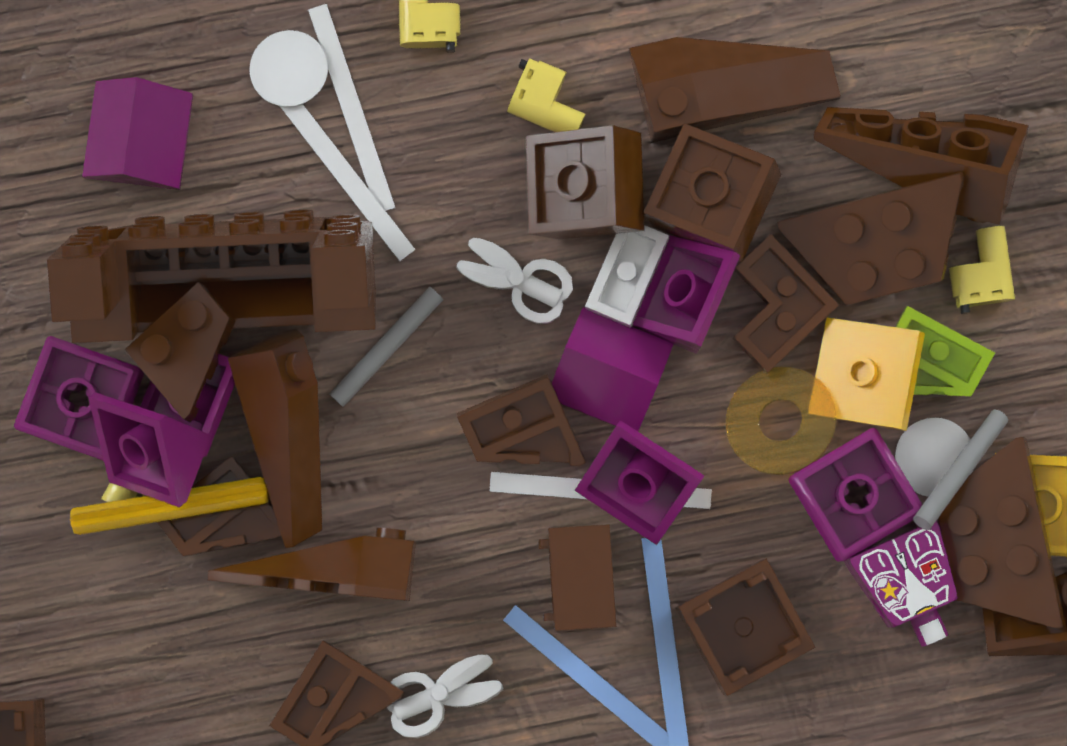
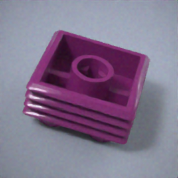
[14,336,144,461]
[788,428,922,562]

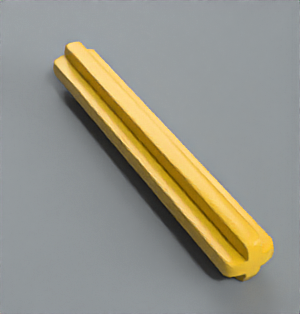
[70,477,269,535]

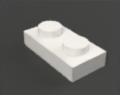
[585,225,669,328]

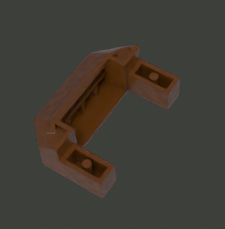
[47,209,376,343]

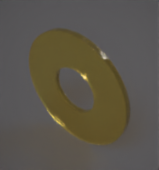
[726,367,836,475]

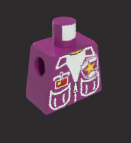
[844,521,957,647]

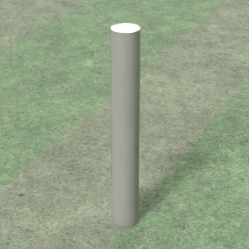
[329,286,444,407]
[913,409,1008,530]

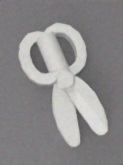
[457,238,573,324]
[387,655,503,738]

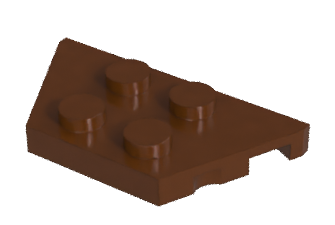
[777,171,965,305]
[938,437,1066,628]

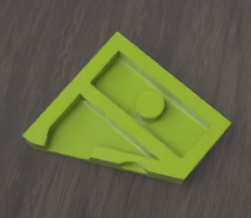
[895,305,995,396]

